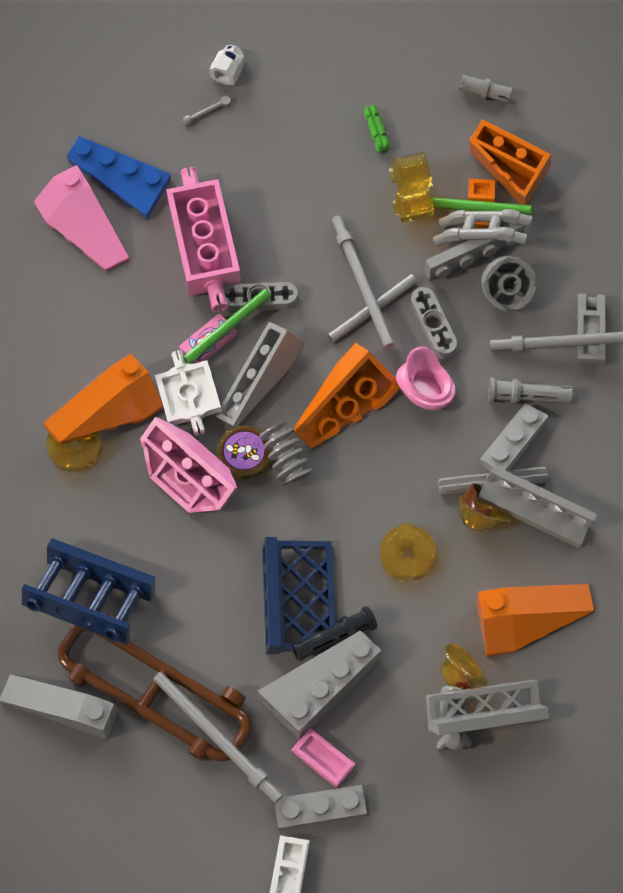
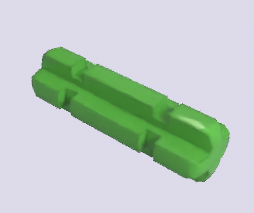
[364,105,390,153]

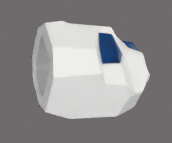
[210,45,244,85]

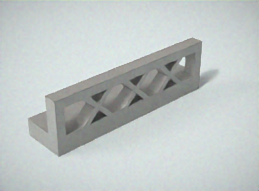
[477,465,597,548]
[426,680,549,735]

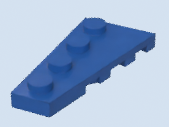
[67,136,171,220]

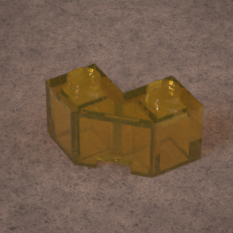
[389,152,435,223]

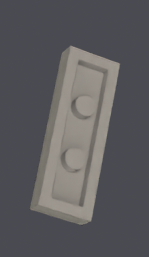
[480,403,549,472]
[275,785,367,830]

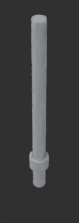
[332,216,395,349]
[490,332,623,352]
[153,672,283,804]

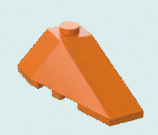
[294,343,400,449]
[476,584,594,657]

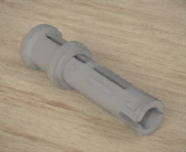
[488,377,573,404]

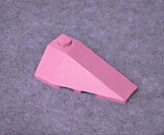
[34,165,129,272]

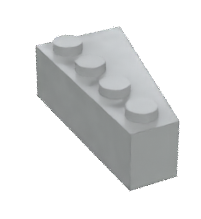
[257,631,381,740]

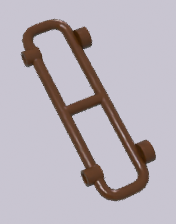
[58,613,252,762]

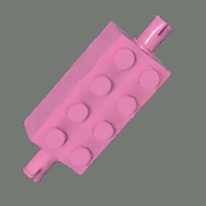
[166,167,241,312]

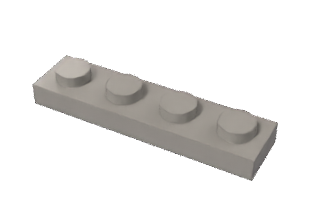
[424,222,525,281]

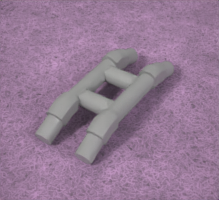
[433,209,532,246]

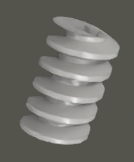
[259,423,312,485]

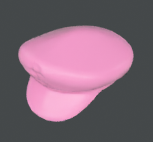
[396,346,455,410]

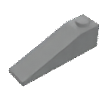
[215,322,305,427]
[0,674,118,740]

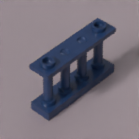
[22,538,156,645]

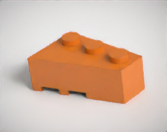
[469,119,551,205]

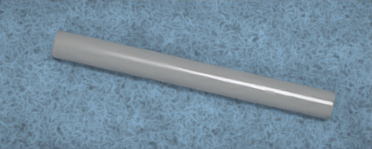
[328,274,417,343]

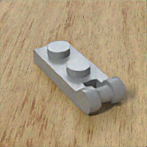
[576,294,606,364]

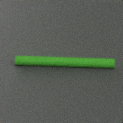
[427,197,533,216]
[183,289,271,364]

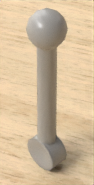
[183,96,231,125]

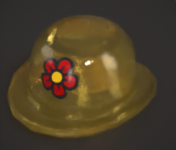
[441,643,487,690]

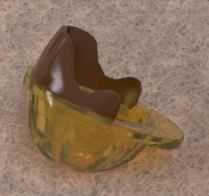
[458,483,511,532]

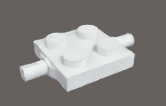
[155,350,222,436]

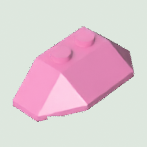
[140,417,237,513]

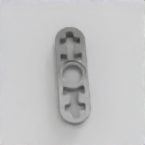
[224,282,298,312]
[411,287,457,359]

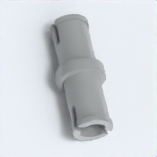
[459,74,512,104]

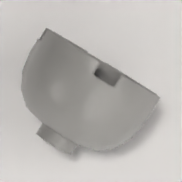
[481,256,536,311]

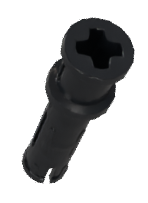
[291,606,377,662]

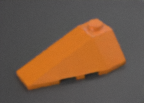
[43,354,163,445]

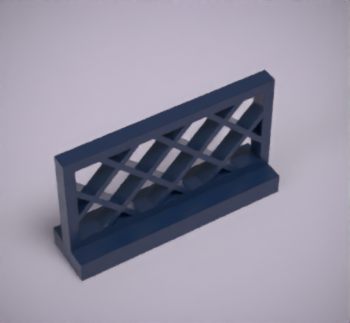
[262,537,336,654]

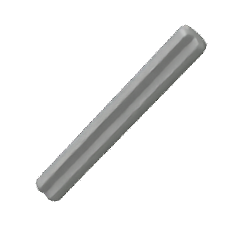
[438,466,548,495]

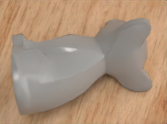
[436,686,476,750]

